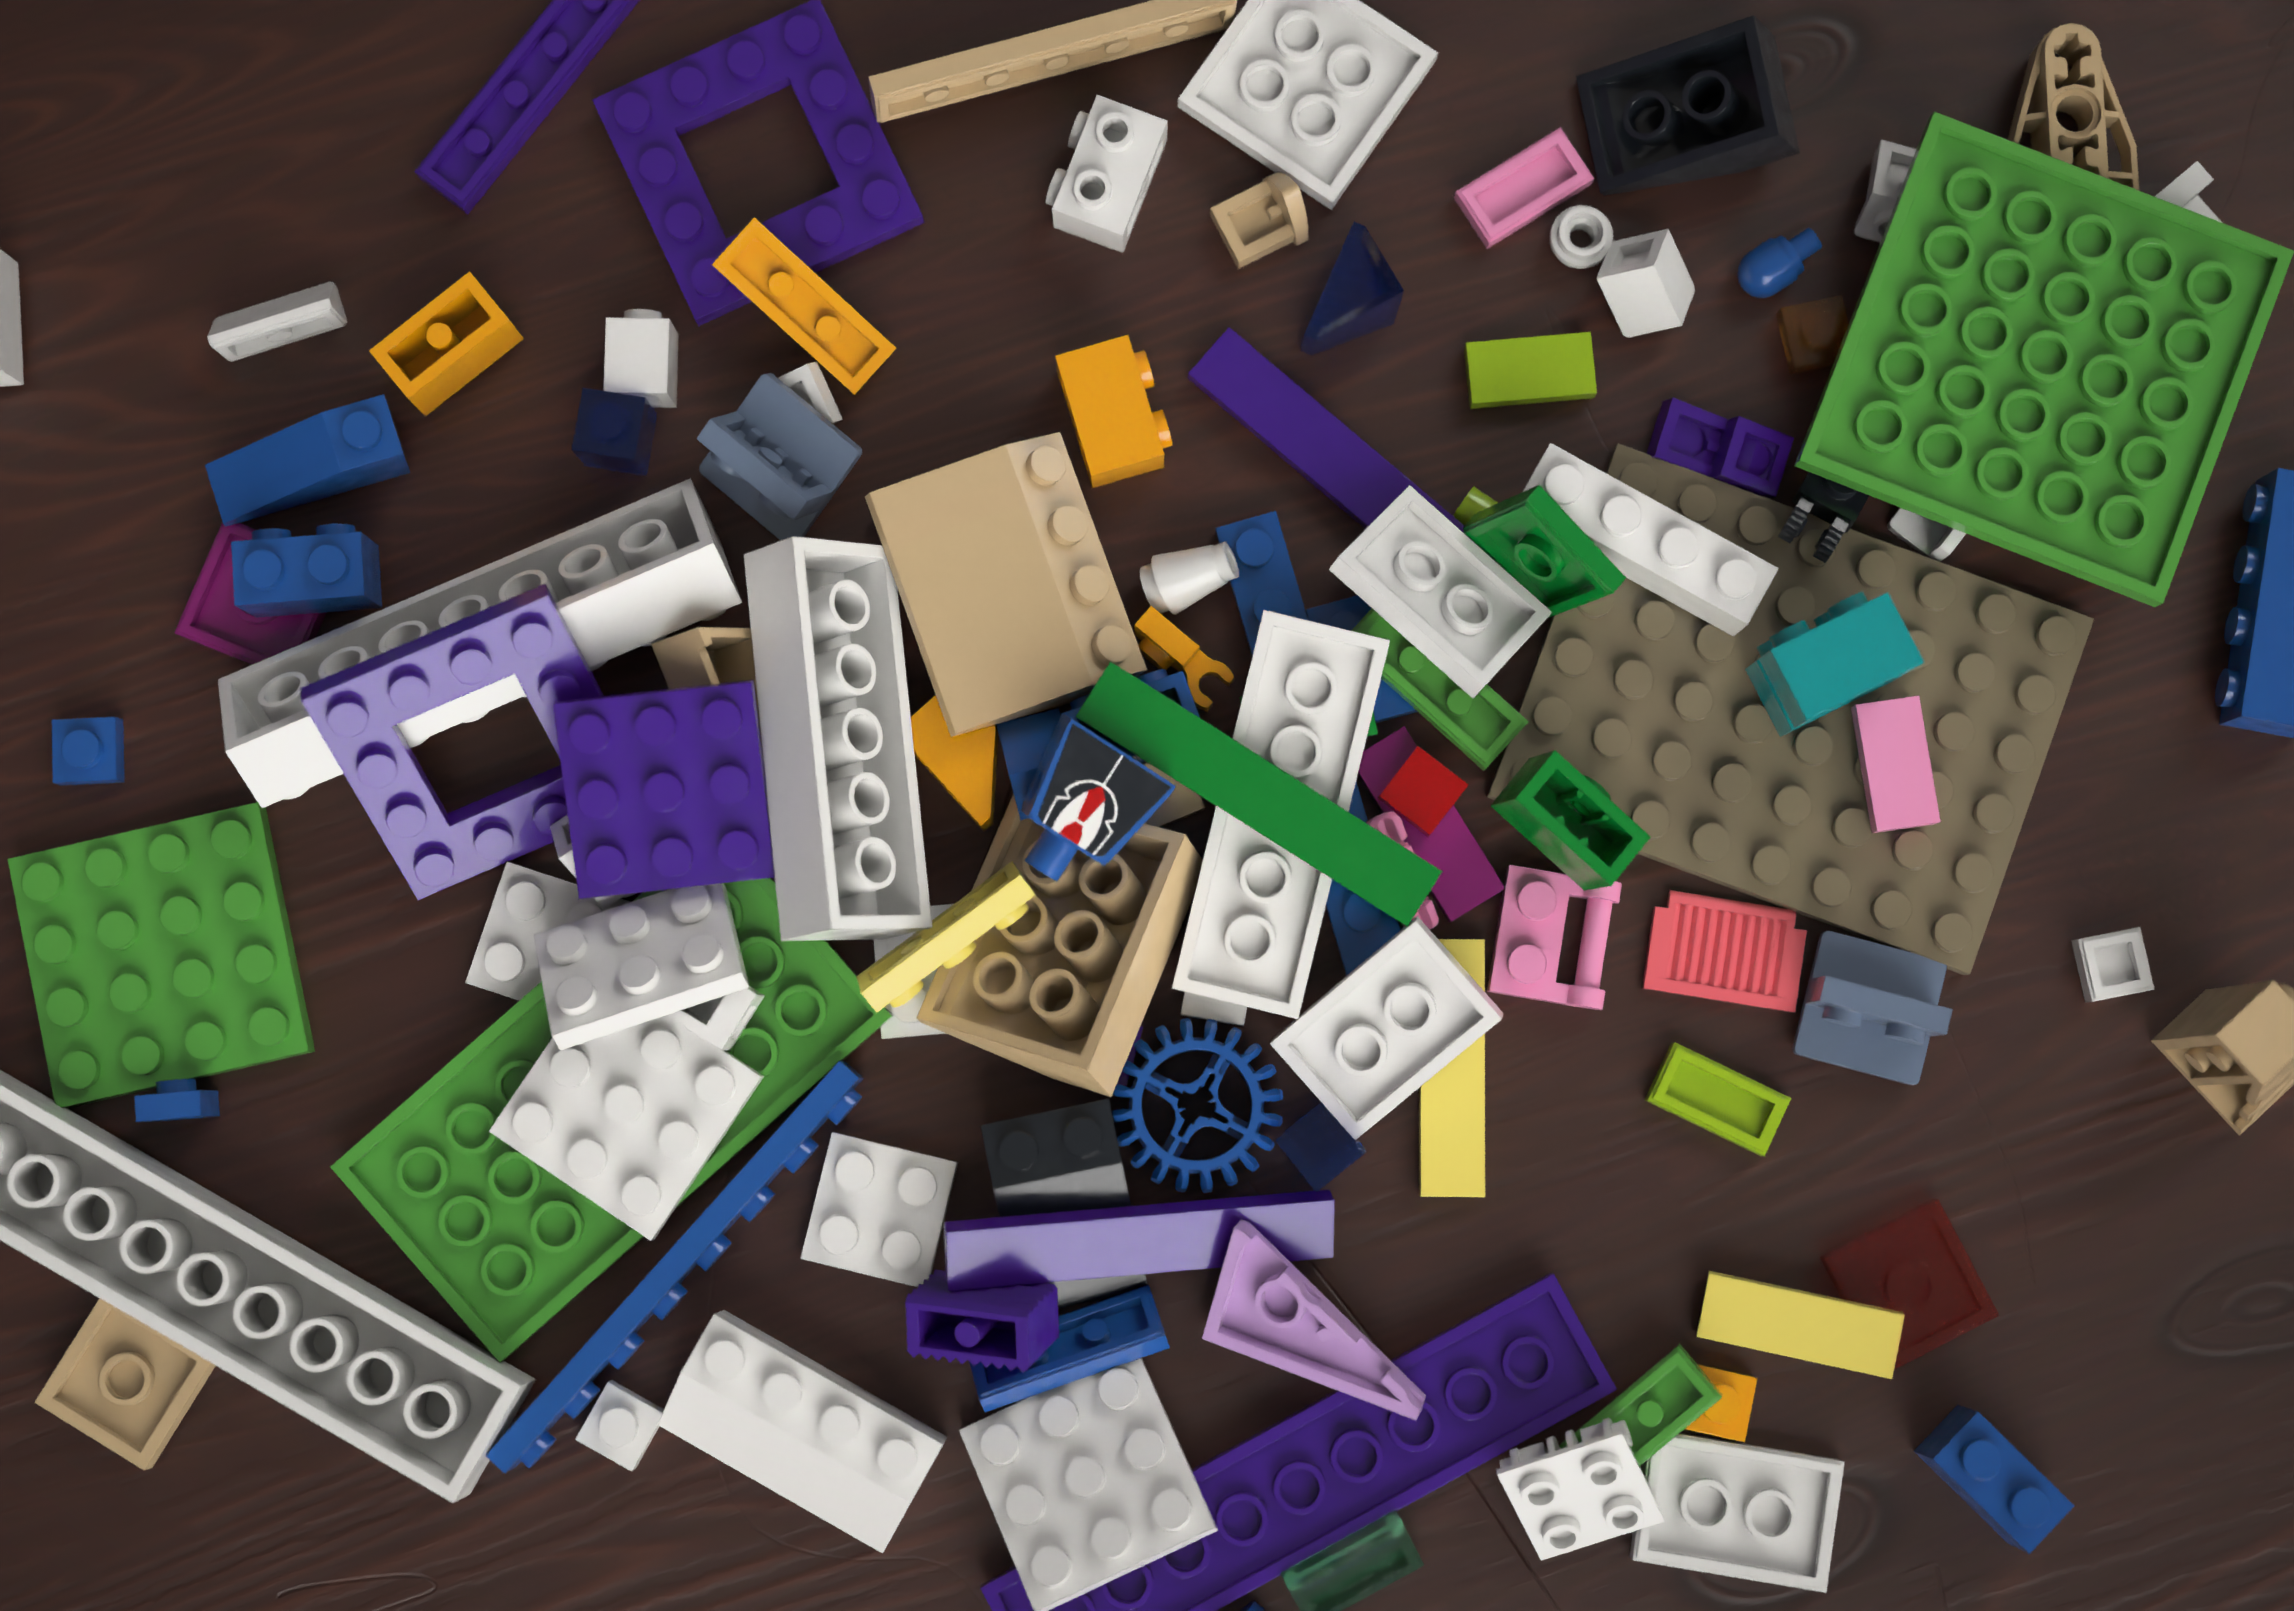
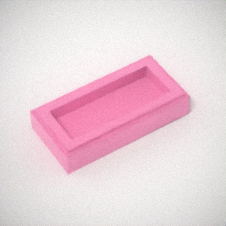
[1454,127,1594,249]
[1851,696,1941,833]

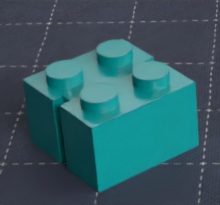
[1745,591,1925,737]

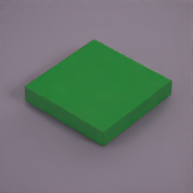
[1462,485,1626,618]

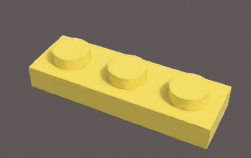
[856,861,1035,1013]

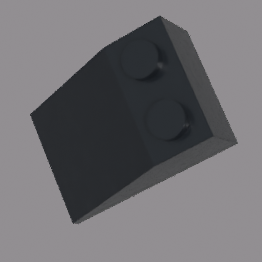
[1576,15,1800,196]
[980,1099,1148,1308]

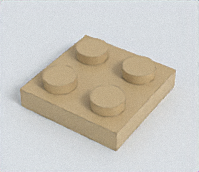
[34,1298,216,1470]

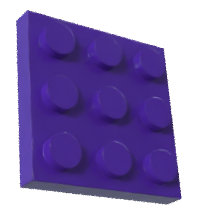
[553,680,775,899]

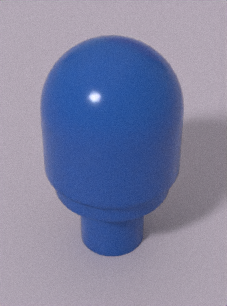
[1737,227,1822,298]

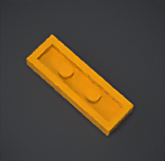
[712,217,896,395]

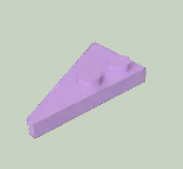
[1202,1219,1426,1420]

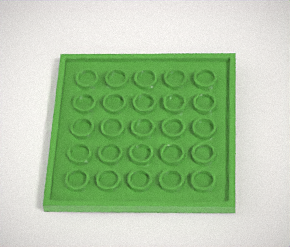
[1794,111,2294,607]

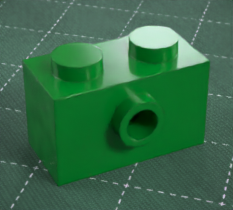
[1490,750,1651,891]

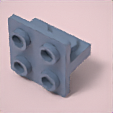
[697,373,862,540]
[1792,931,1953,1085]

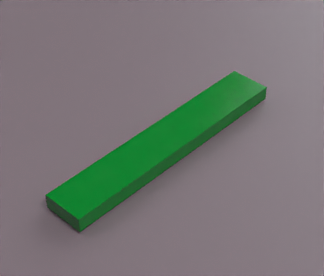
[1076,661,1443,927]

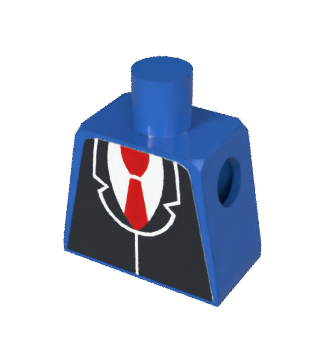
[1021,714,1176,882]

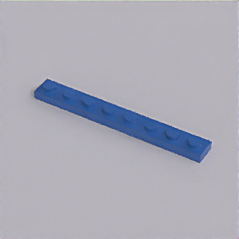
[1215,511,1400,976]
[486,1061,864,1473]

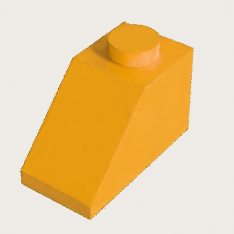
[911,695,998,832]

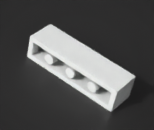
[1523,443,1779,636]

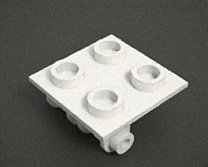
[1496,1418,1664,1560]

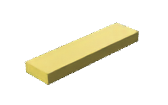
[1419,939,1485,1197]

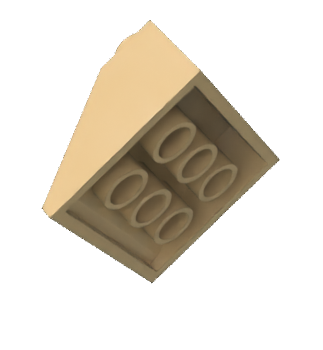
[865,432,1147,737]
[916,794,1203,1097]

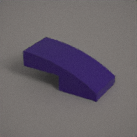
[1646,397,1794,498]

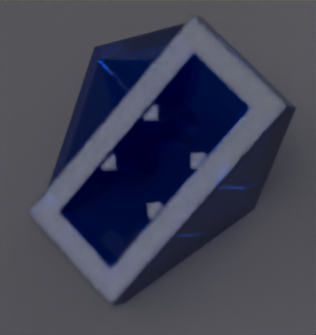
[1301,222,1404,355]

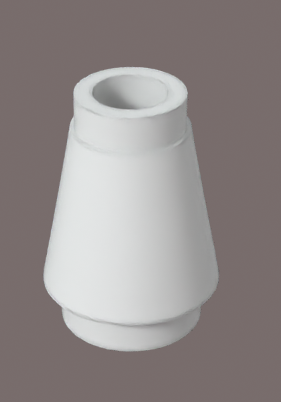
[1140,542,1239,615]

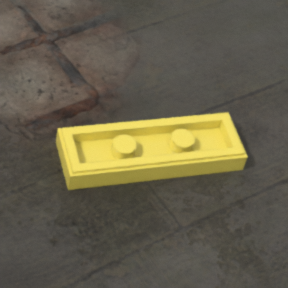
[1696,1271,1905,1379]

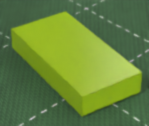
[1464,332,1597,409]
[1645,1042,1791,1156]

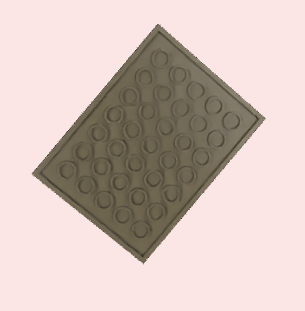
[1486,443,2094,975]

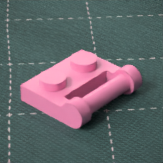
[1487,865,1622,1010]

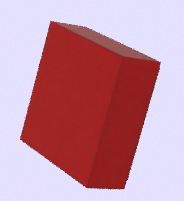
[1378,746,1469,837]

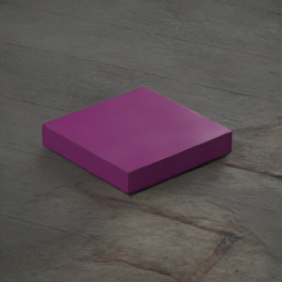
[174,522,327,665]

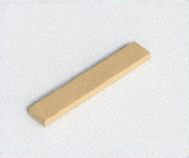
[868,0,1237,123]

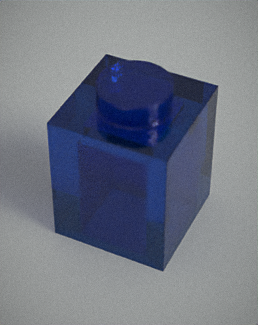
[572,388,657,475]

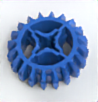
[1112,1018,1283,1193]

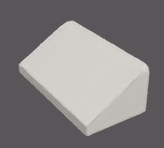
[207,282,348,362]

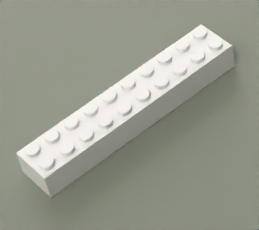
[0,1070,536,1503]

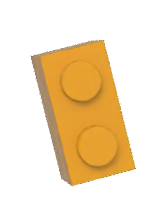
[369,271,524,416]
[1055,335,1173,488]

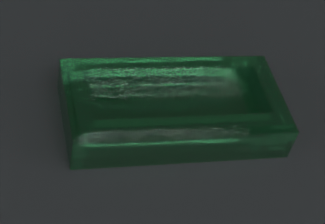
[1280,1510,1424,1611]

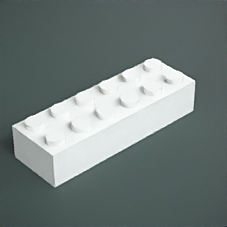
[744,536,932,941]

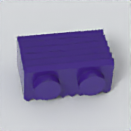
[905,1270,1059,1372]

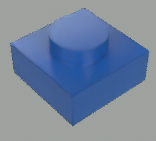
[52,717,125,786]
[134,1079,220,1122]

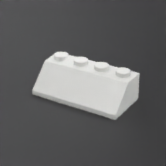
[659,1310,947,1554]

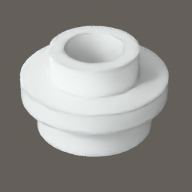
[1550,205,1613,269]

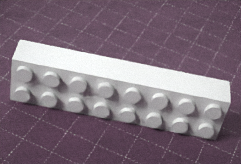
[218,478,742,808]

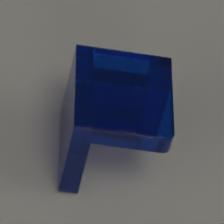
[1272,1102,1367,1192]

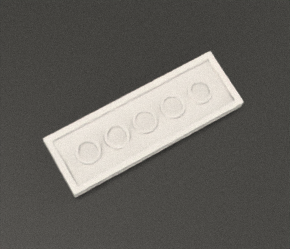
[1172,610,1390,1019]

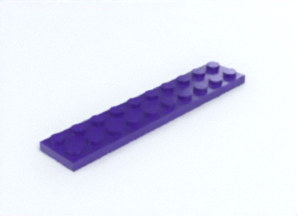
[980,1273,1617,1611]

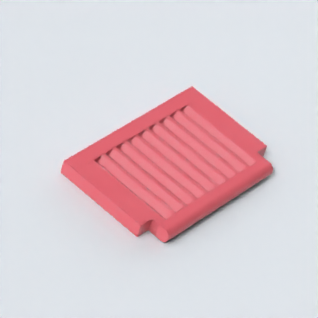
[1642,890,1807,1013]

